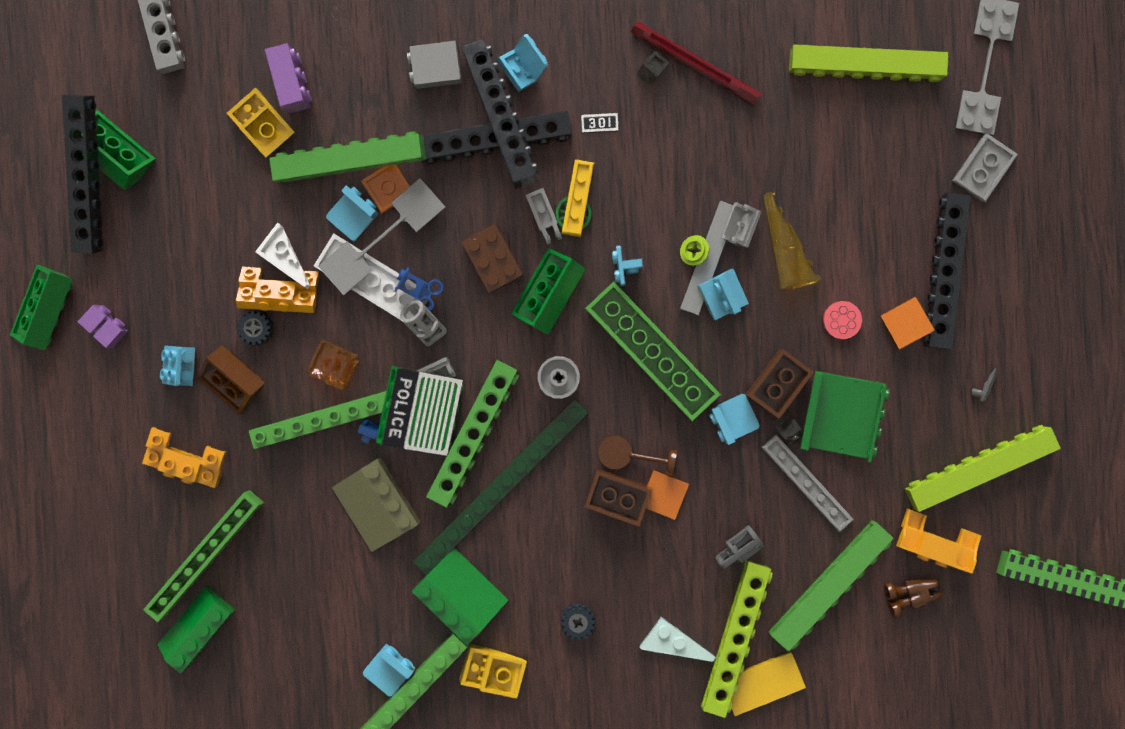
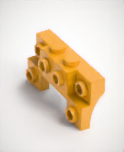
[236,267,319,313]
[142,427,226,488]
[896,509,981,574]

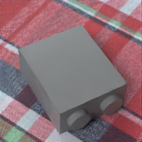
[407,41,462,89]

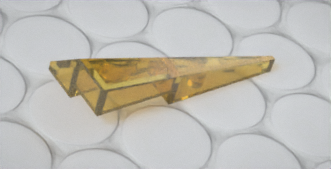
[764,192,821,289]

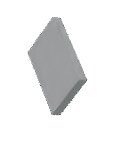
[952,133,1018,203]

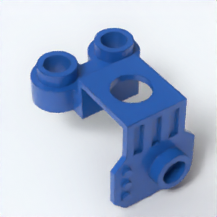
[394,267,443,311]

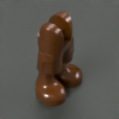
[884,578,942,619]

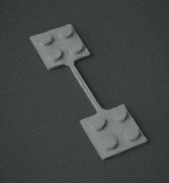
[956,0,1019,135]
[318,179,445,295]

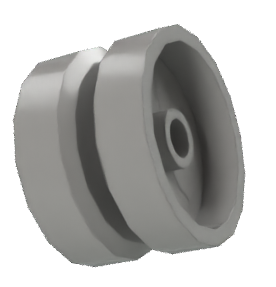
[538,356,580,399]

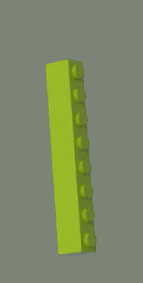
[789,45,948,82]
[905,425,1061,512]

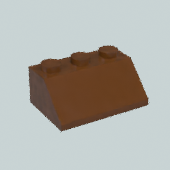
[197,345,265,415]

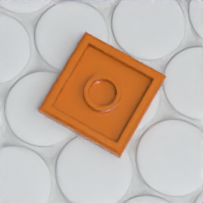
[361,165,410,214]
[881,297,935,350]
[646,470,689,520]

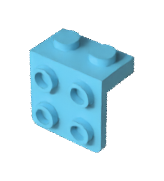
[497,34,548,92]
[326,186,379,241]
[709,394,759,445]
[363,644,415,696]

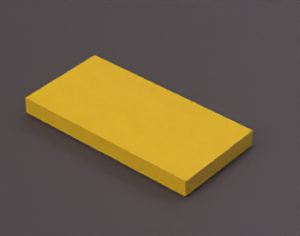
[722,651,806,716]

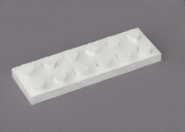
[314,233,432,325]

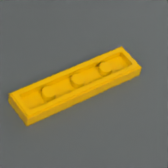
[562,160,594,237]

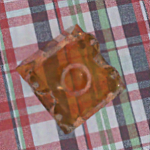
[306,339,360,390]

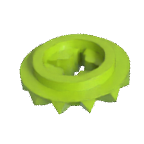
[680,235,710,266]

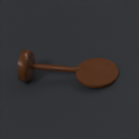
[598,436,678,476]

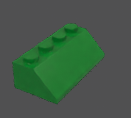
[82,110,155,190]
[511,248,586,335]
[10,264,72,350]
[158,586,236,674]

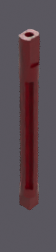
[631,21,761,105]

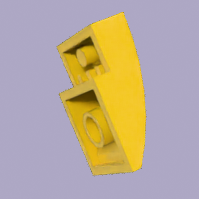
[227,88,295,157]
[459,644,527,699]

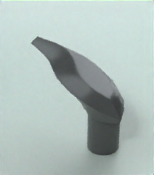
[971,368,997,402]

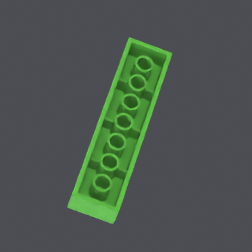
[585,282,721,421]

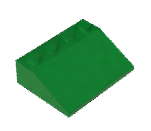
[412,547,508,645]

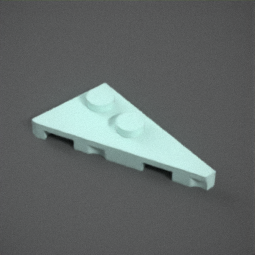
[640,617,716,662]

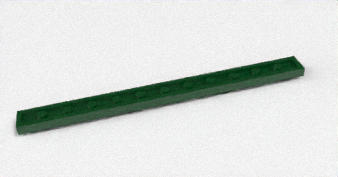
[413,399,588,575]

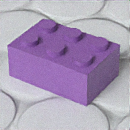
[265,43,312,114]

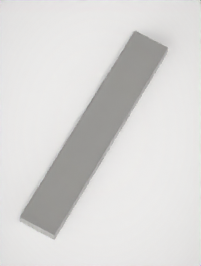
[680,201,733,315]
[761,434,854,532]

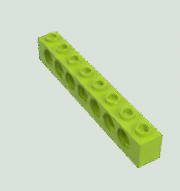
[701,560,772,718]

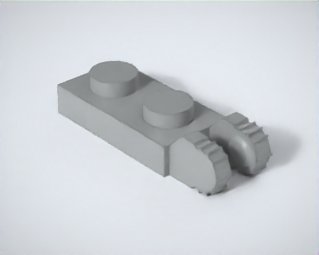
[526,188,562,245]

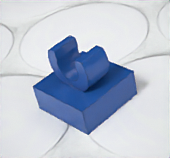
[358,419,379,444]

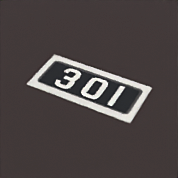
[581,113,618,132]

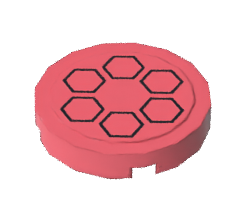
[823,301,862,339]

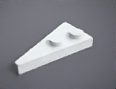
[256,223,310,289]

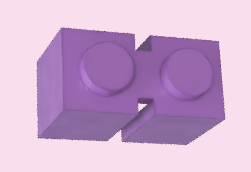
[78,305,128,348]

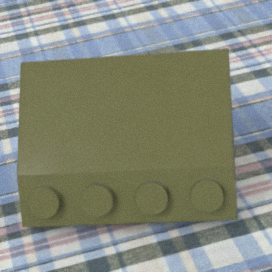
[332,457,420,552]

